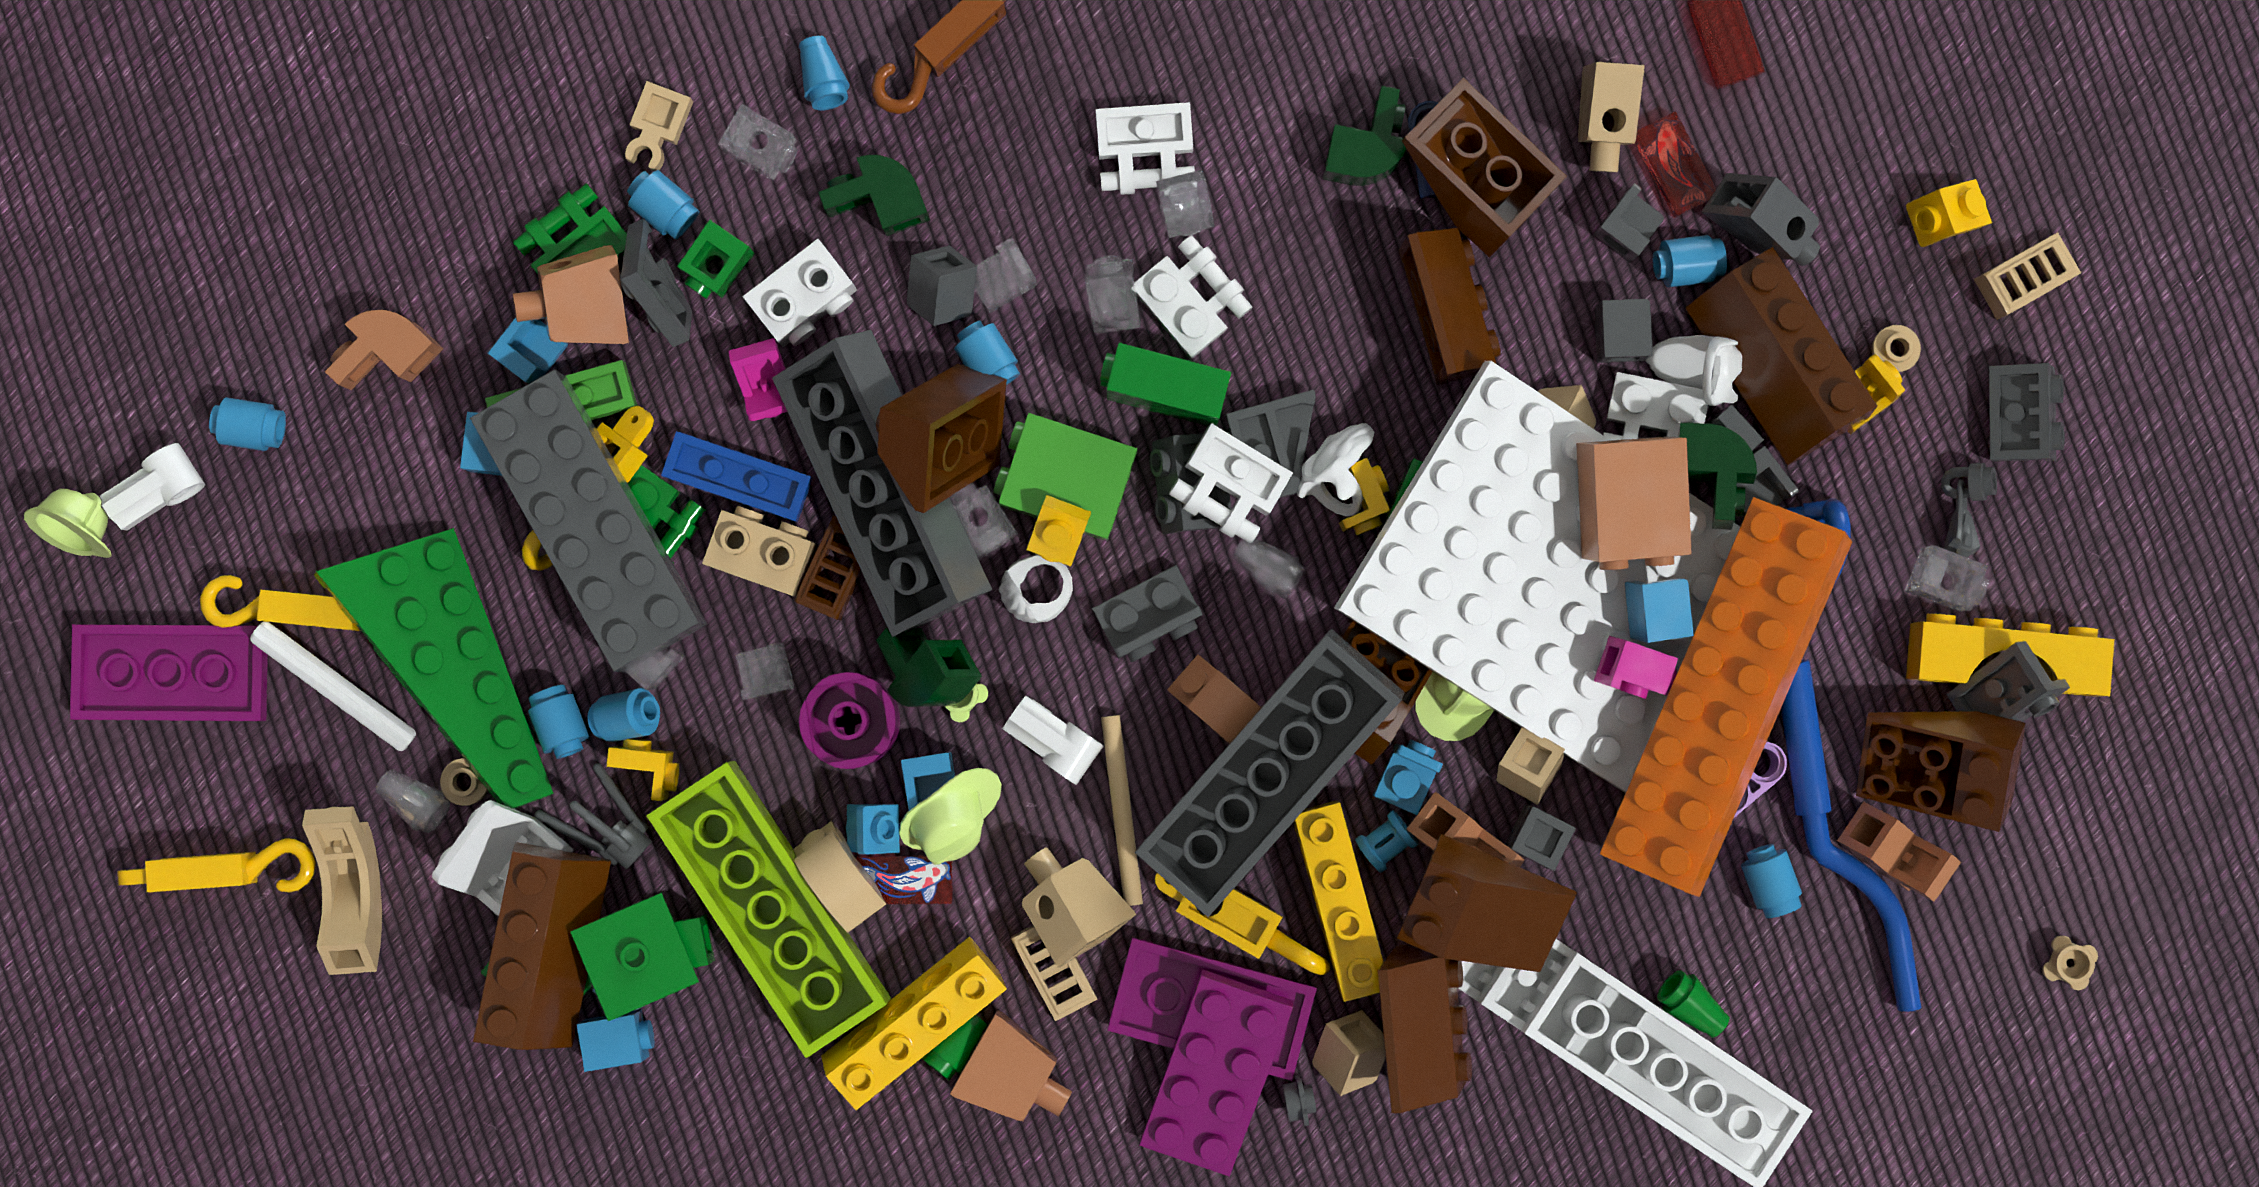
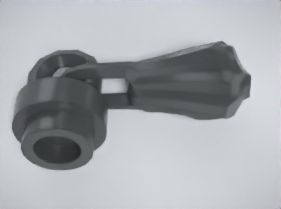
[1941,463,1997,560]

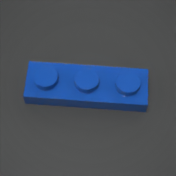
[661,431,813,522]

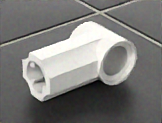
[100,443,205,531]
[1002,695,1103,785]

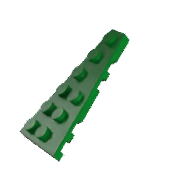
[314,528,554,809]

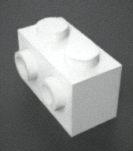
[743,239,857,347]

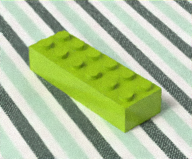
[646,761,892,1058]

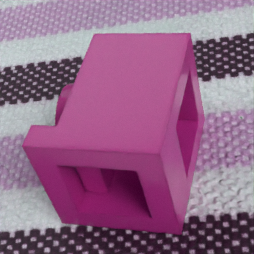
[1594,636,1678,699]

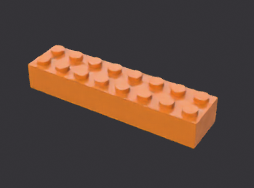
[1600,497,1852,897]

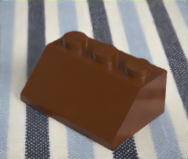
[1398,228,1501,385]
[876,364,1007,513]
[1378,945,1472,1113]

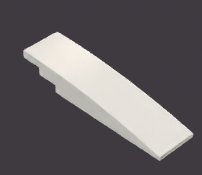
[1459,939,1812,1187]

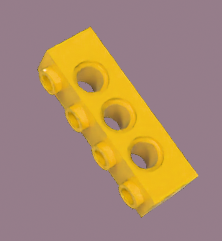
[1293,801,1383,1002]
[821,937,1007,1110]

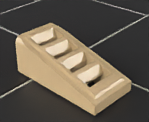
[1974,232,2081,320]
[1011,925,1098,1021]

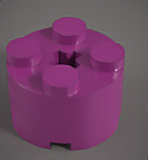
[799,672,900,769]

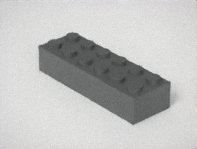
[772,330,992,637]
[470,370,708,672]
[1135,628,1405,917]

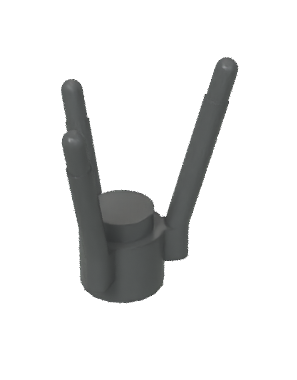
[535,763,652,870]

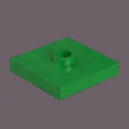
[571,893,699,1021]

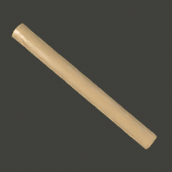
[1101,715,1143,906]

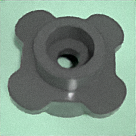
[1282,1074,1316,1126]

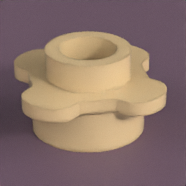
[2042,936,2098,990]

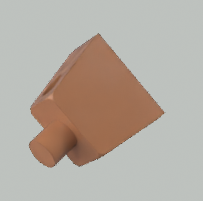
[512,245,629,344]
[950,1009,1072,1122]

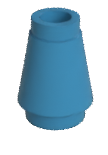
[799,36,850,110]

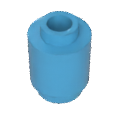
[627,170,699,239]
[1652,235,1727,288]
[954,321,1020,385]
[209,397,286,451]
[528,685,589,759]
[588,688,660,742]
[1741,844,1802,918]

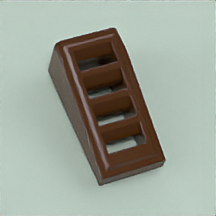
[794,516,862,621]

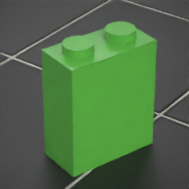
[993,413,1137,542]

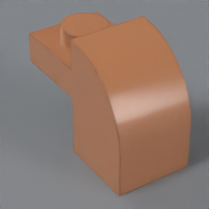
[325,310,444,390]
[1167,655,1261,744]
[1406,792,1525,867]
[1837,802,1961,902]

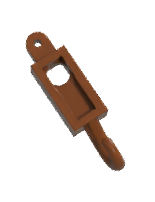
[871,0,1006,114]

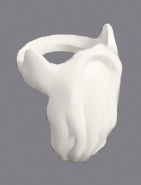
[1646,335,1742,406]
[1297,423,1374,516]
[999,554,1073,623]

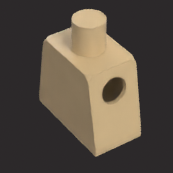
[1578,62,1645,172]
[1022,847,1136,968]

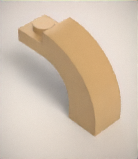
[302,806,382,975]

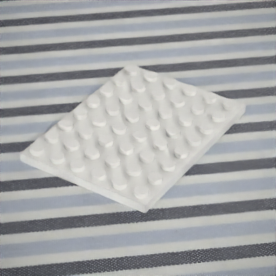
[1334,361,1740,793]

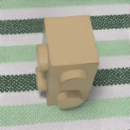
[702,506,817,597]

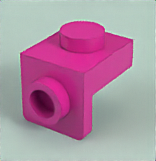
[729,338,787,421]

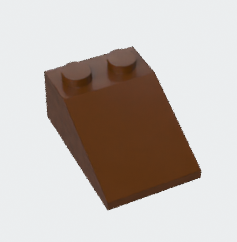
[1402,77,1567,258]
[1397,834,1577,972]

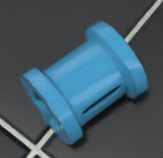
[1355,810,1419,873]

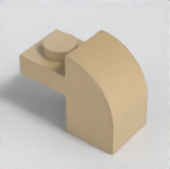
[794,821,886,933]

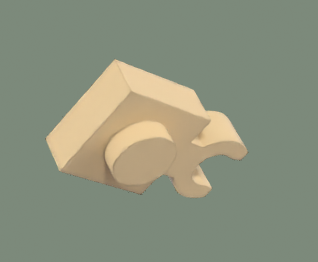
[625,81,693,171]

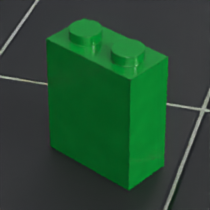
[1100,343,1231,426]

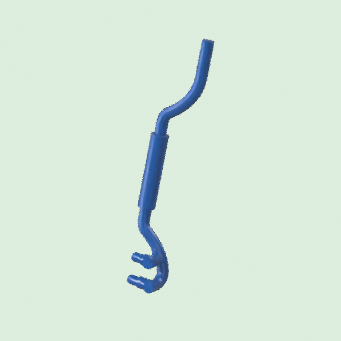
[1781,498,1921,1012]

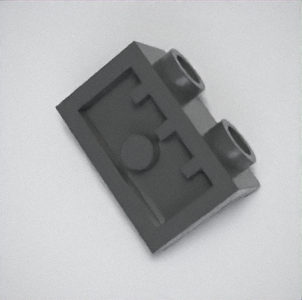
[1989,363,2065,462]
[1150,434,1232,535]
[1092,565,1203,663]
[1946,641,2070,722]

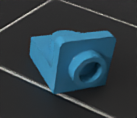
[1373,739,1443,815]
[846,804,900,855]

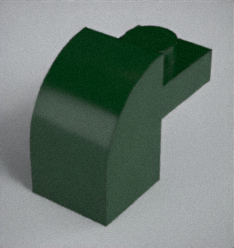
[1322,86,1406,186]
[818,155,930,236]
[1678,423,1757,530]
[876,628,982,707]

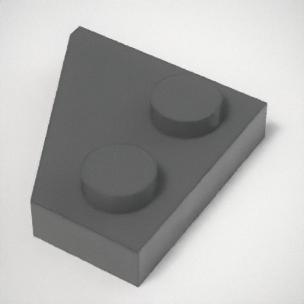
[620,218,692,347]
[1226,390,1316,499]

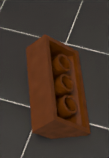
[1685,247,1877,467]
[473,842,611,1050]

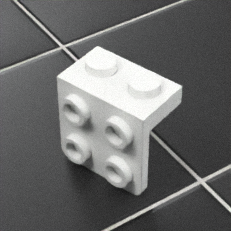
[432,800,574,916]

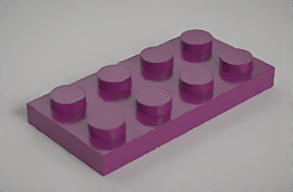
[70,624,268,721]
[1107,936,1317,1081]
[1139,969,1293,1177]

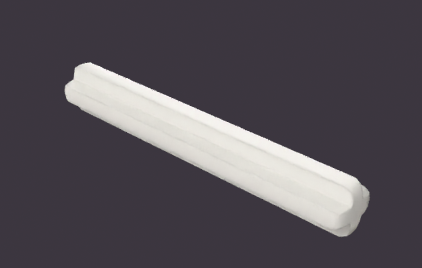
[250,621,416,751]

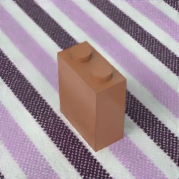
[1576,436,1692,570]

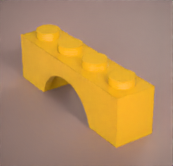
[1906,614,2115,697]

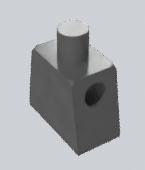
[1702,173,1820,266]

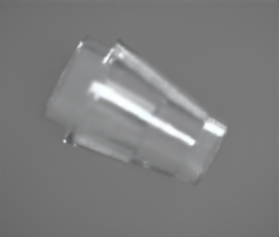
[1233,539,1306,599]
[376,769,450,833]

